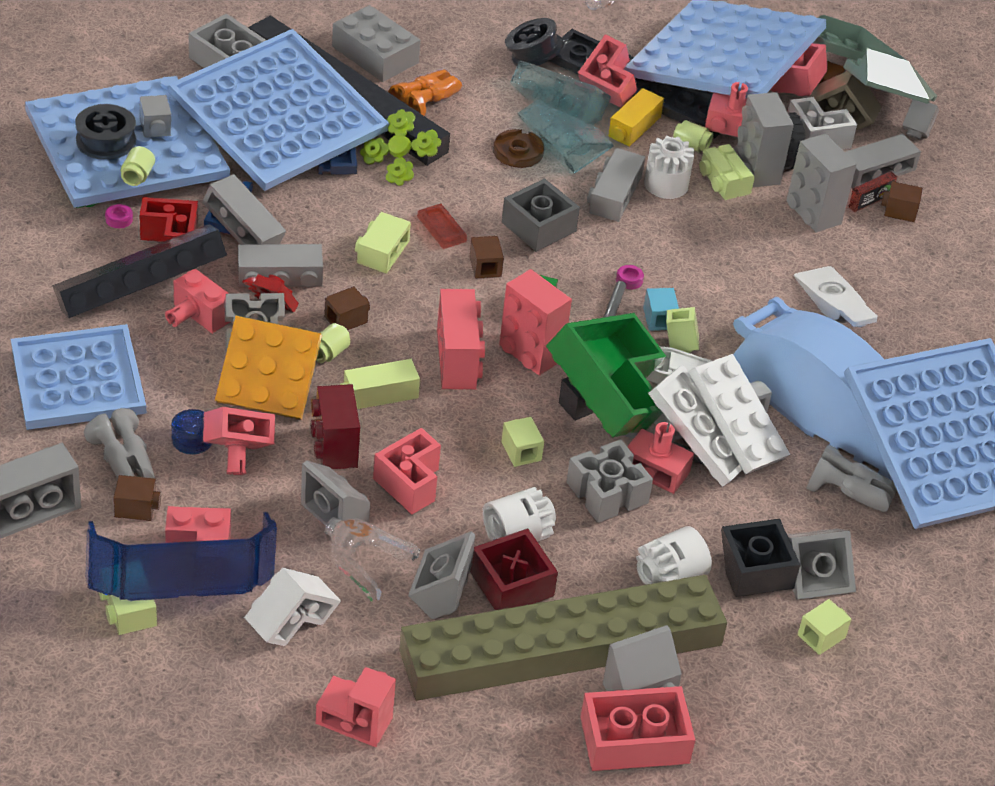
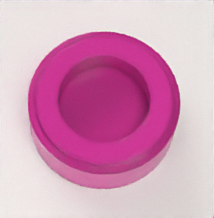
[105,204,133,228]
[616,265,644,290]

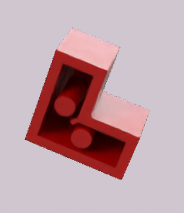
[139,197,198,242]

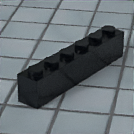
[52,224,227,318]

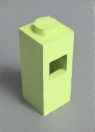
[340,359,420,409]

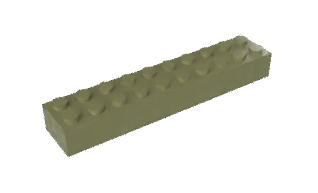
[399,575,727,701]

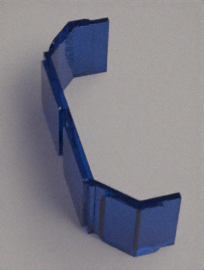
[85,512,277,601]

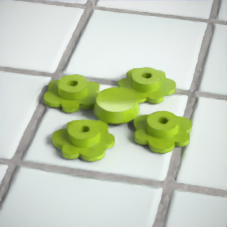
[360,109,441,186]

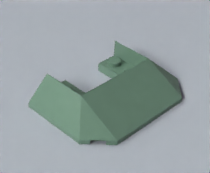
[813,14,937,104]

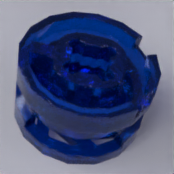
[171,409,212,455]

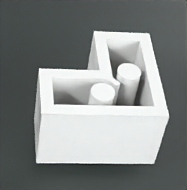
[788,97,857,150]
[244,568,341,646]

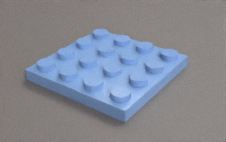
[11,324,147,430]

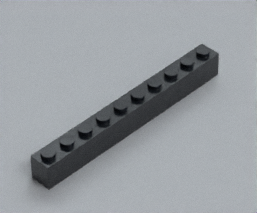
[249,15,450,166]

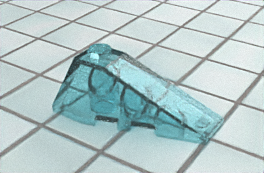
[510,60,611,135]
[518,99,614,175]

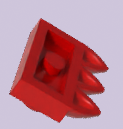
[242,274,299,312]

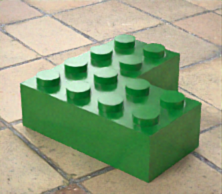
[546,313,667,438]

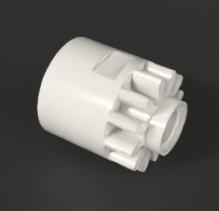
[644,136,694,199]
[483,487,556,542]
[636,526,712,585]

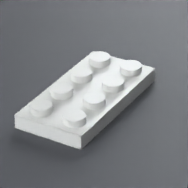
[688,354,790,474]
[648,364,742,487]

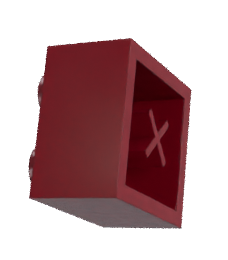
[310,384,361,470]
[470,528,558,611]

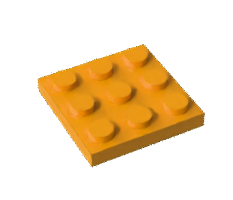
[215,316,322,420]

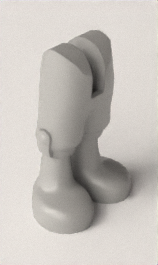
[84,408,155,479]
[806,445,897,512]

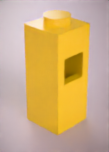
[608,88,664,147]

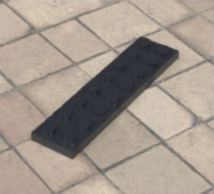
[549,29,720,139]

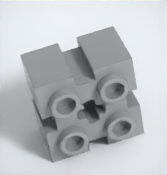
[224,293,285,352]
[566,439,653,523]

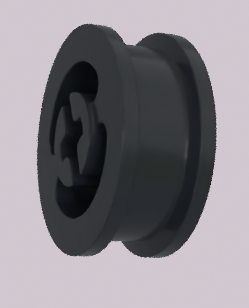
[505,18,564,68]
[75,104,136,159]

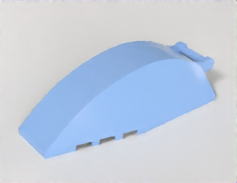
[733,297,893,481]

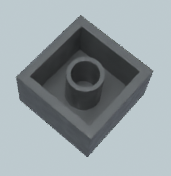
[501,178,580,252]

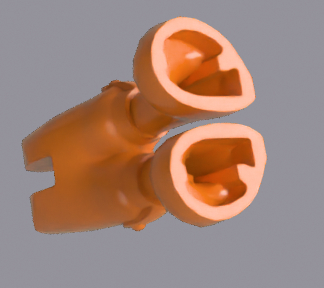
[388,69,462,116]

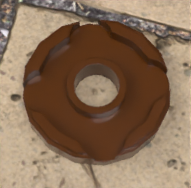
[493,129,544,168]

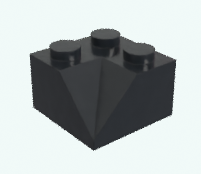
[721,518,800,597]

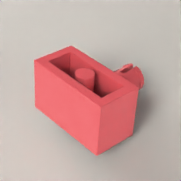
[705,82,748,137]
[165,268,230,334]
[203,407,275,475]
[628,422,694,494]

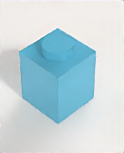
[643,288,679,331]

